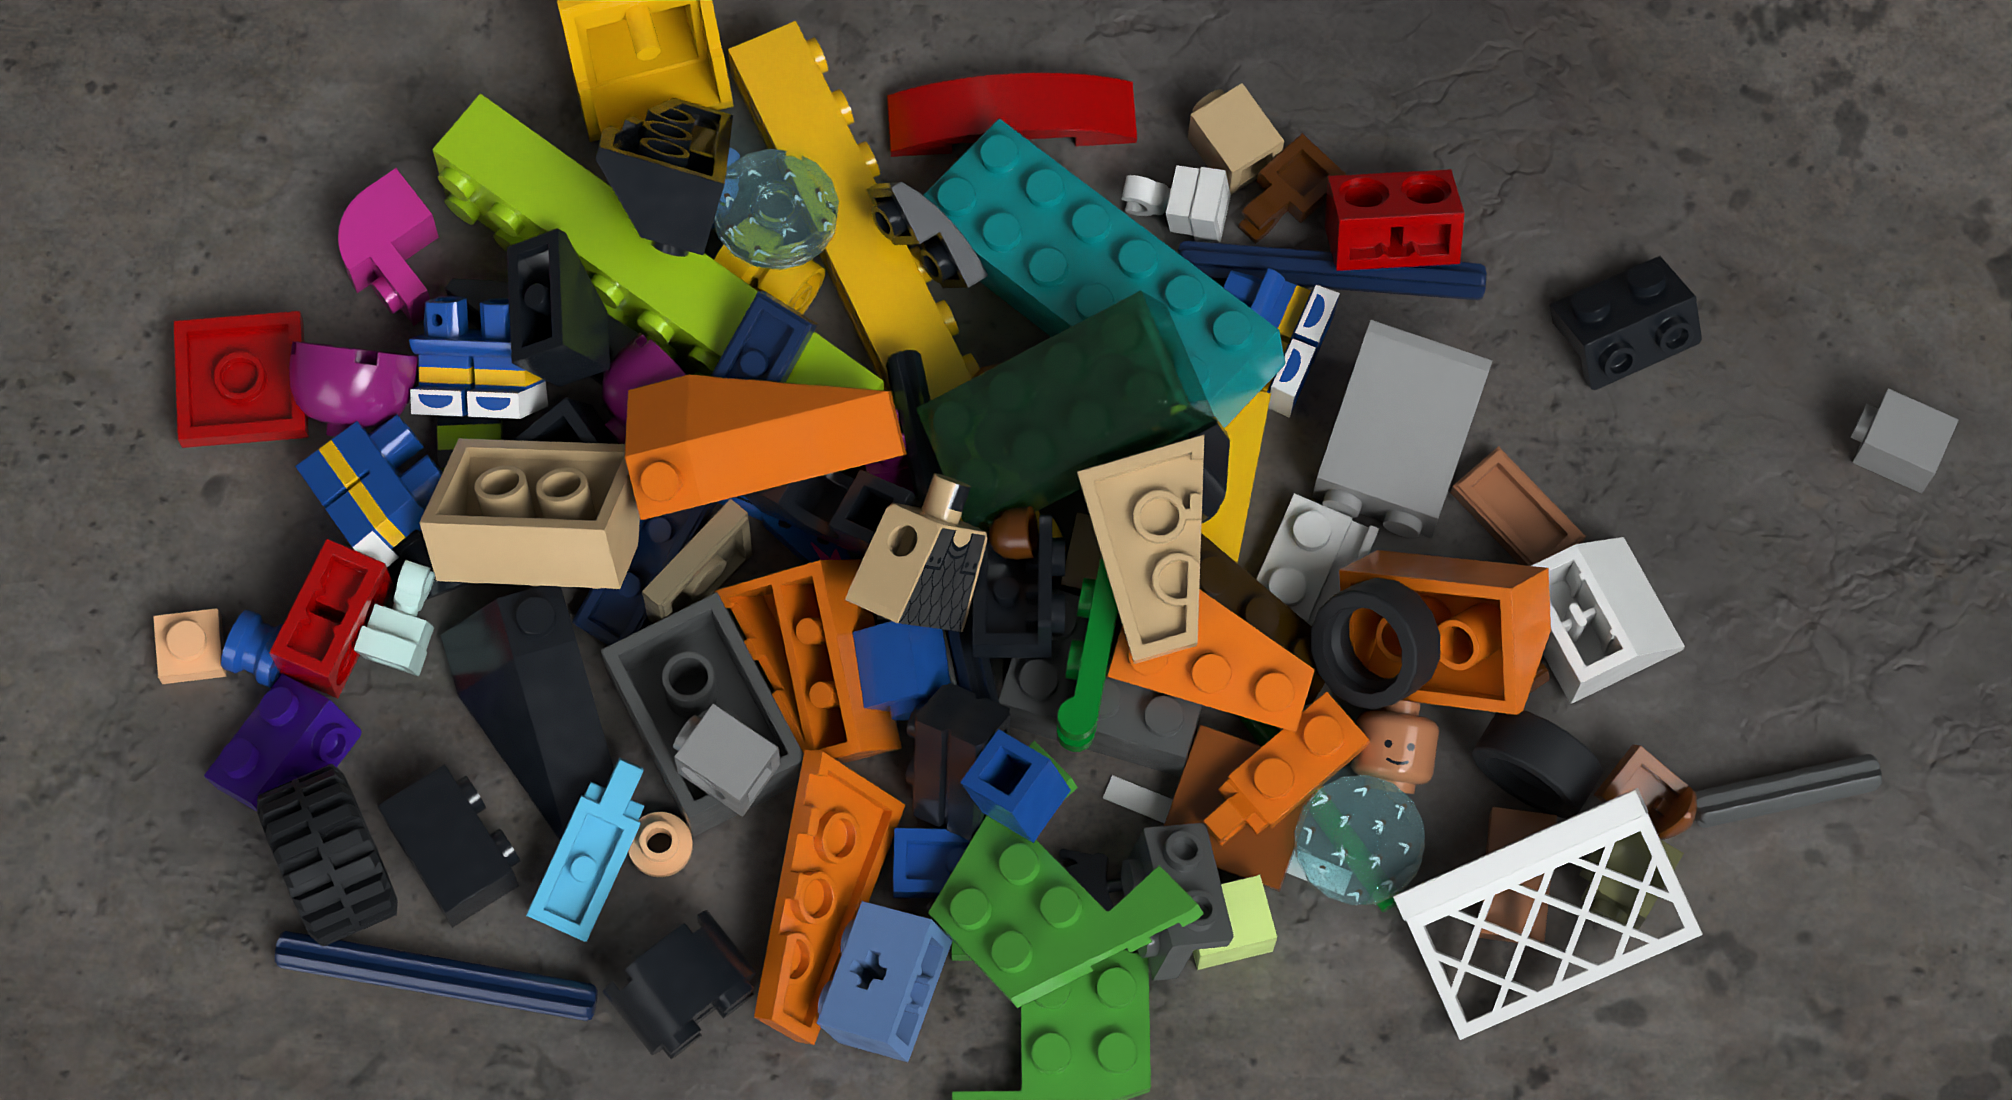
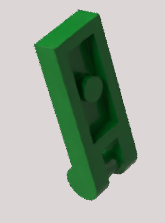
[1056,559,1118,752]

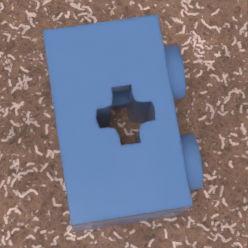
[817,901,953,1062]

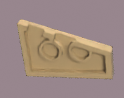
[1077,435,1204,664]

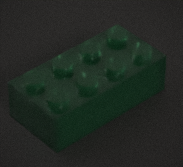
[916,290,1216,532]

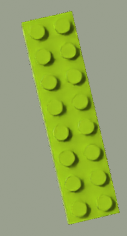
[432,93,884,474]

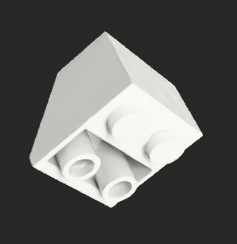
[1531,537,1685,704]

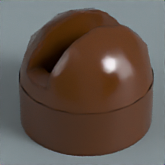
[989,506,1039,559]

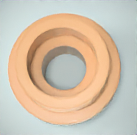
[628,812,693,877]

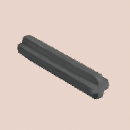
[1695,754,1882,828]

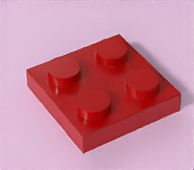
[174,311,309,448]

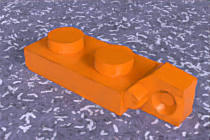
[1203,692,1370,846]

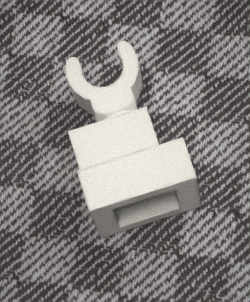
[1121,165,1231,243]

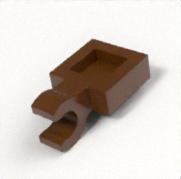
[1238,133,1347,244]

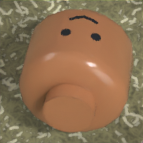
[1350,700,1439,794]

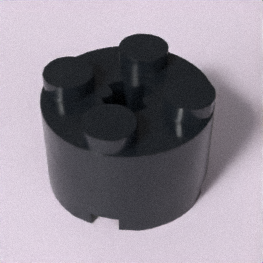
[603,910,756,1059]

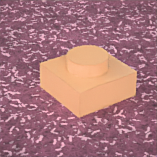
[153,608,227,684]

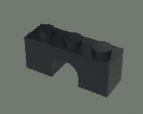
[744,469,923,557]

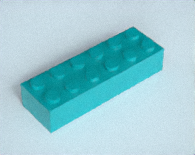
[923,118,1286,438]

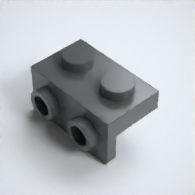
[1121,823,1234,981]

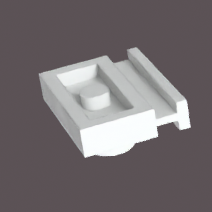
[1256,493,1379,626]

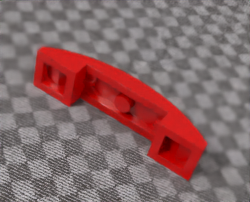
[887,73,1137,157]

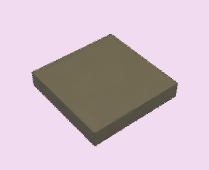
[642,499,753,626]

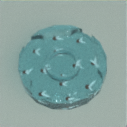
[713,149,839,270]
[1294,775,1425,905]

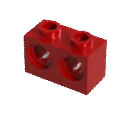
[1325,169,1465,271]
[269,539,394,699]

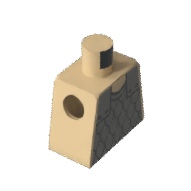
[845,474,987,632]

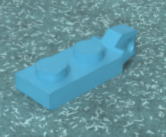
[526,757,645,942]

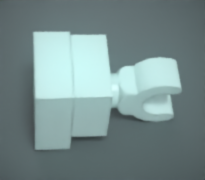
[354,560,435,676]

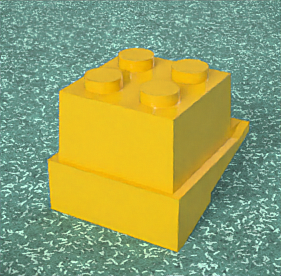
[556,0,734,142]

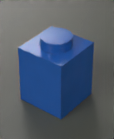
[853,621,951,721]
[960,729,1071,843]

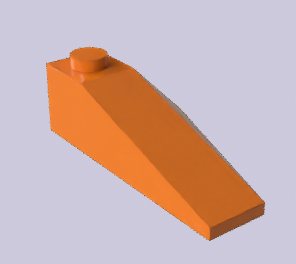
[625,374,906,520]

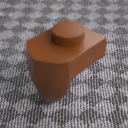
[1594,745,1697,840]

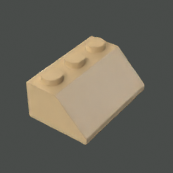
[419,439,640,589]

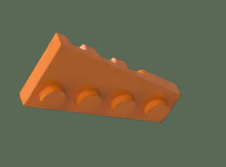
[754,749,906,1045]

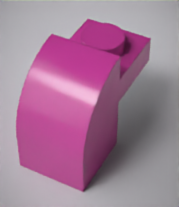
[338,168,439,326]

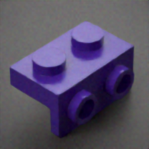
[204,674,362,811]

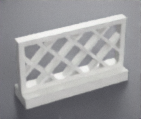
[1393,788,1703,1040]

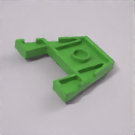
[928,740,1204,1008]
[952,941,1151,1100]

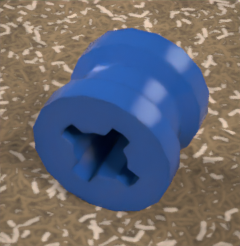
[221,609,283,688]

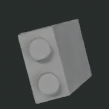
[1312,320,1493,538]

